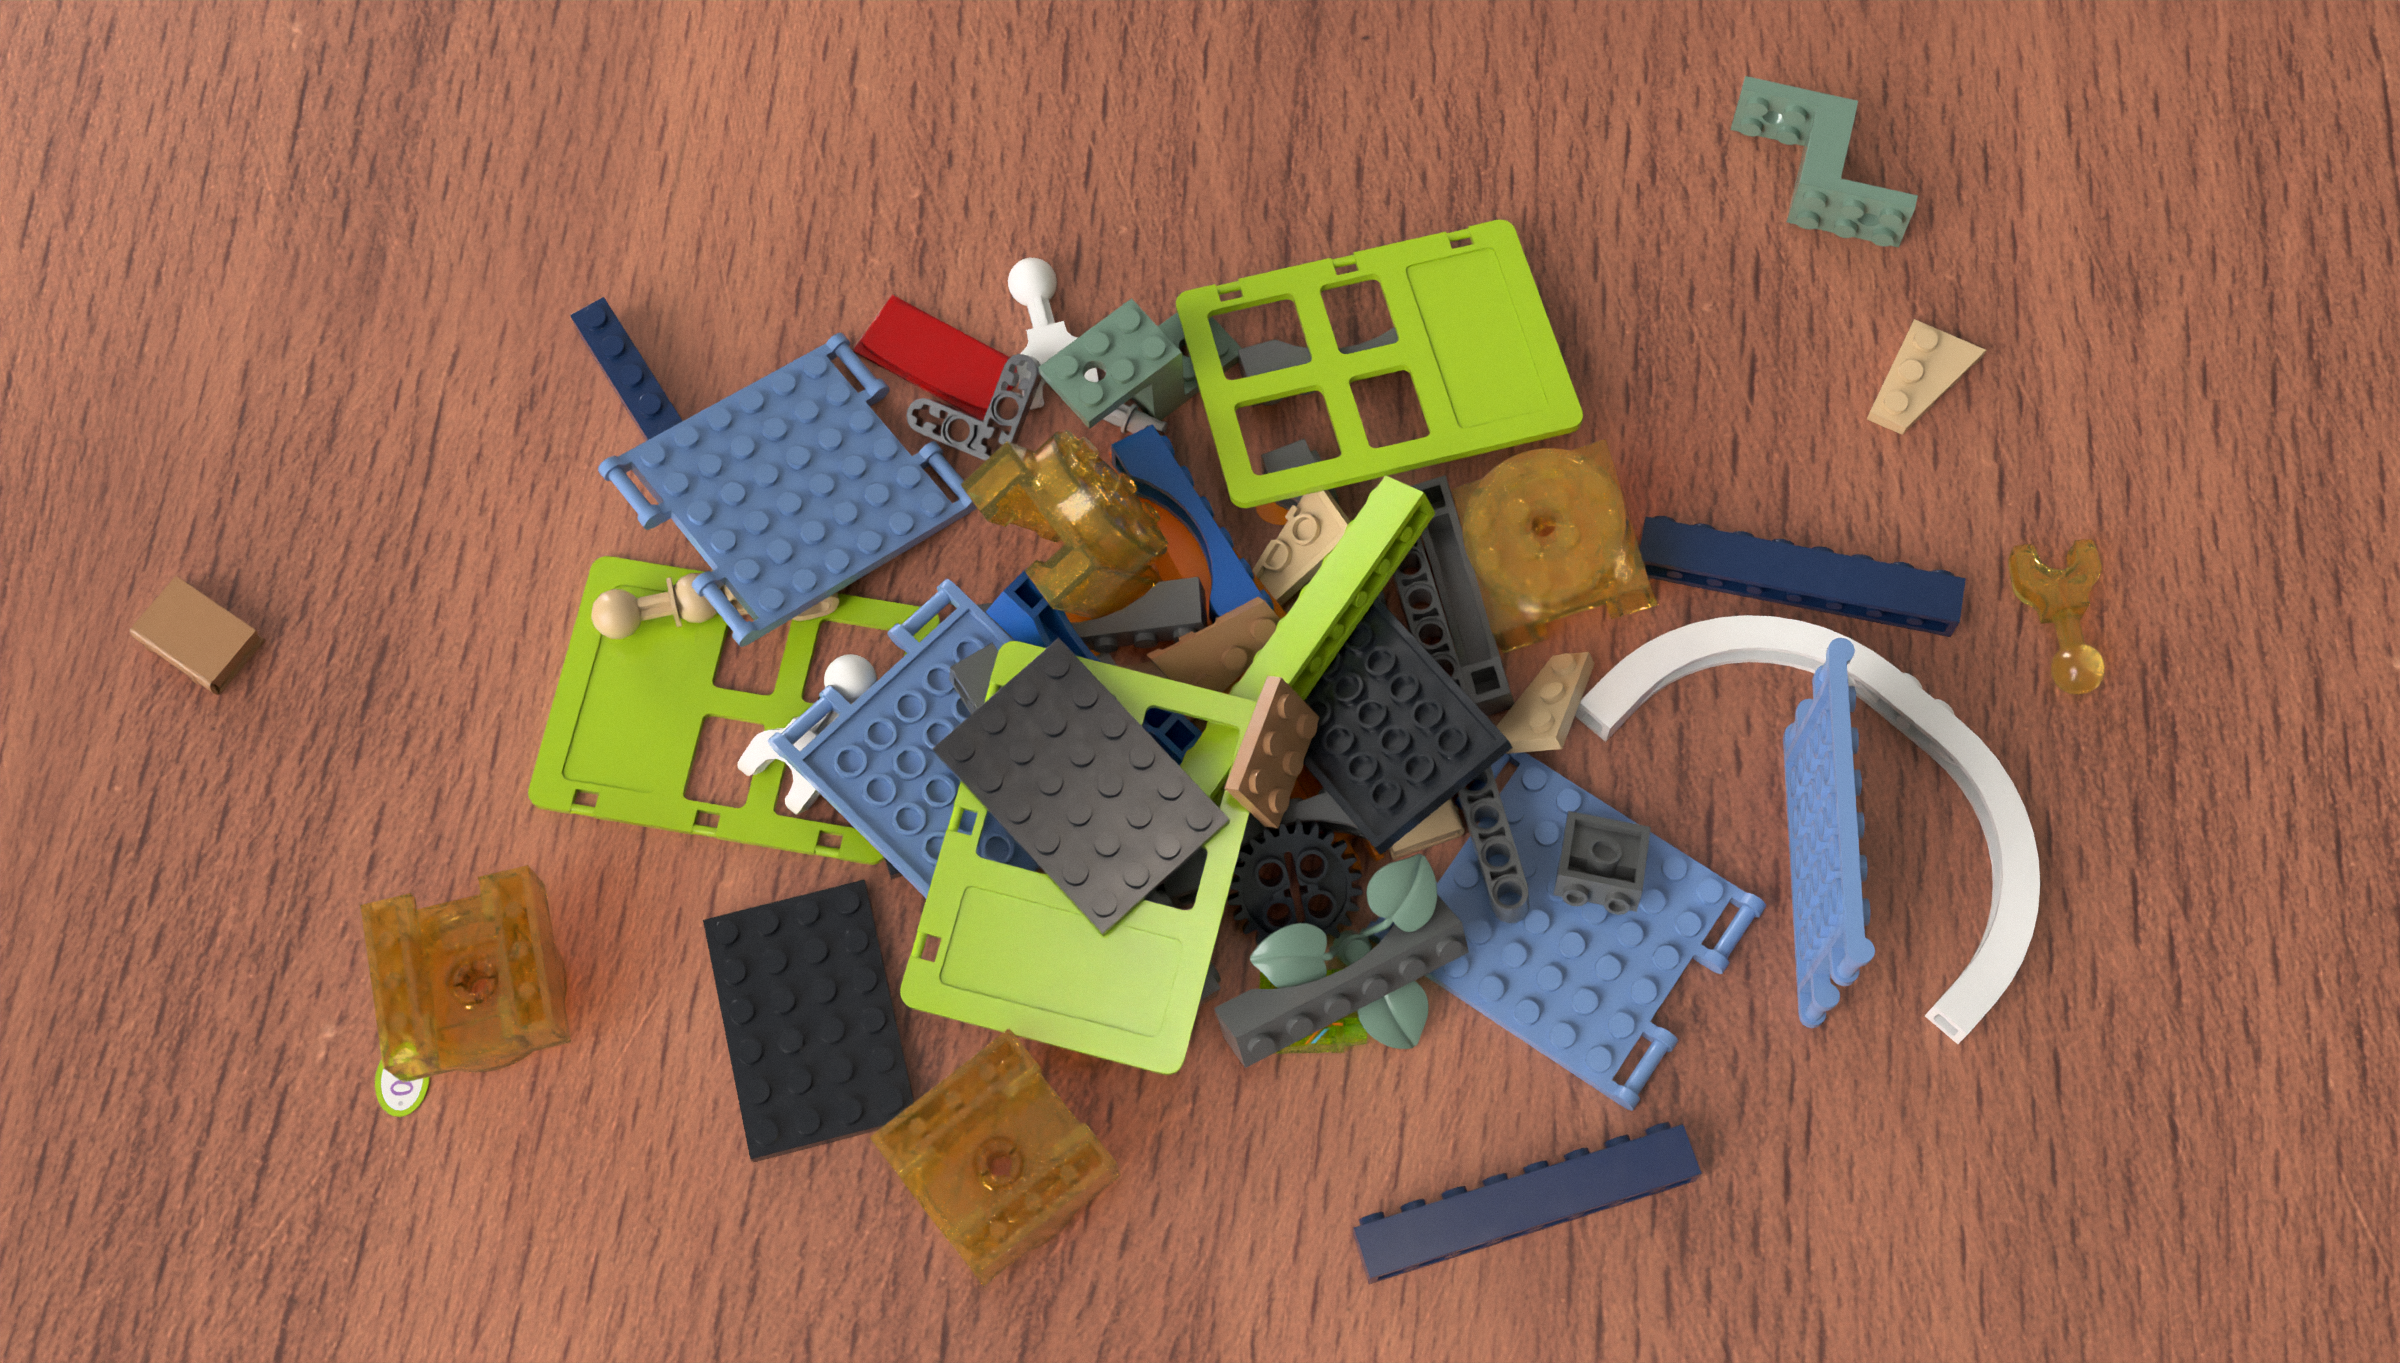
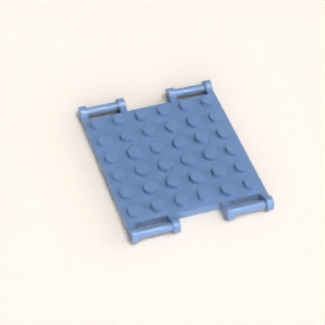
[598,333,984,647]
[767,579,1040,898]
[1783,638,1875,1028]
[1367,752,1766,1111]

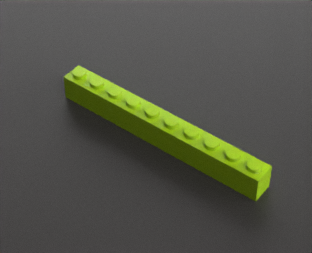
[1180,475,1436,809]

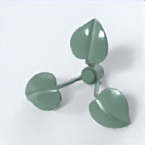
[1250,854,1437,1049]

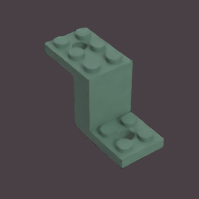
[1730,76,1918,247]
[1039,298,1242,429]

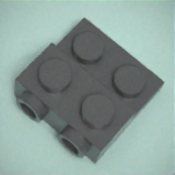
[1553,811,1651,915]

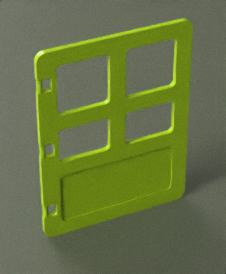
[1176,220,1583,508]
[528,556,940,865]
[900,641,1257,1075]

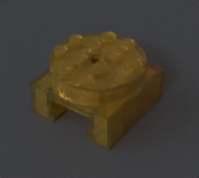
[960,430,1168,619]
[1451,439,1658,653]
[360,865,571,1083]
[869,1028,1121,1286]

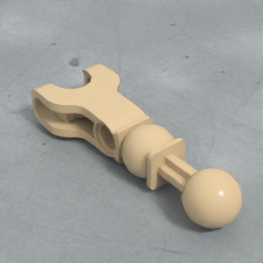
[591,569,839,639]

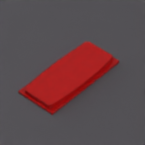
[853,295,1017,420]

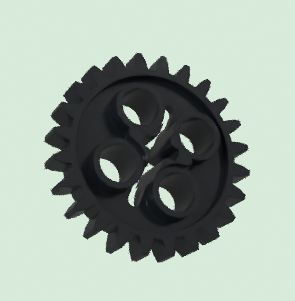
[1228,818,1363,945]

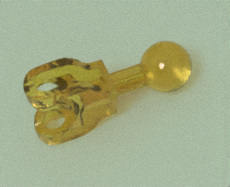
[2008,539,2105,695]

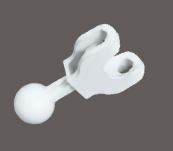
[1008,258,1099,410]
[738,654,877,815]

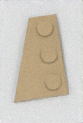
[1867,319,1986,435]
[1252,490,1350,606]
[1496,652,1595,754]

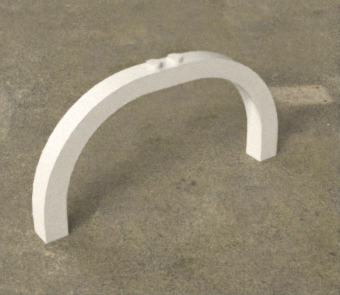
[1575,615,2040,1044]

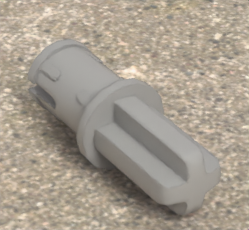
[1103,404,1168,436]

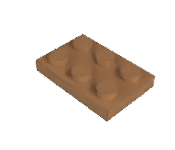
[1225,676,1320,828]

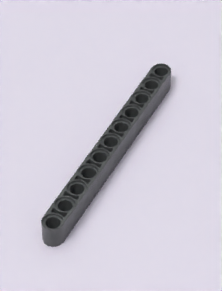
[1392,537,1530,923]

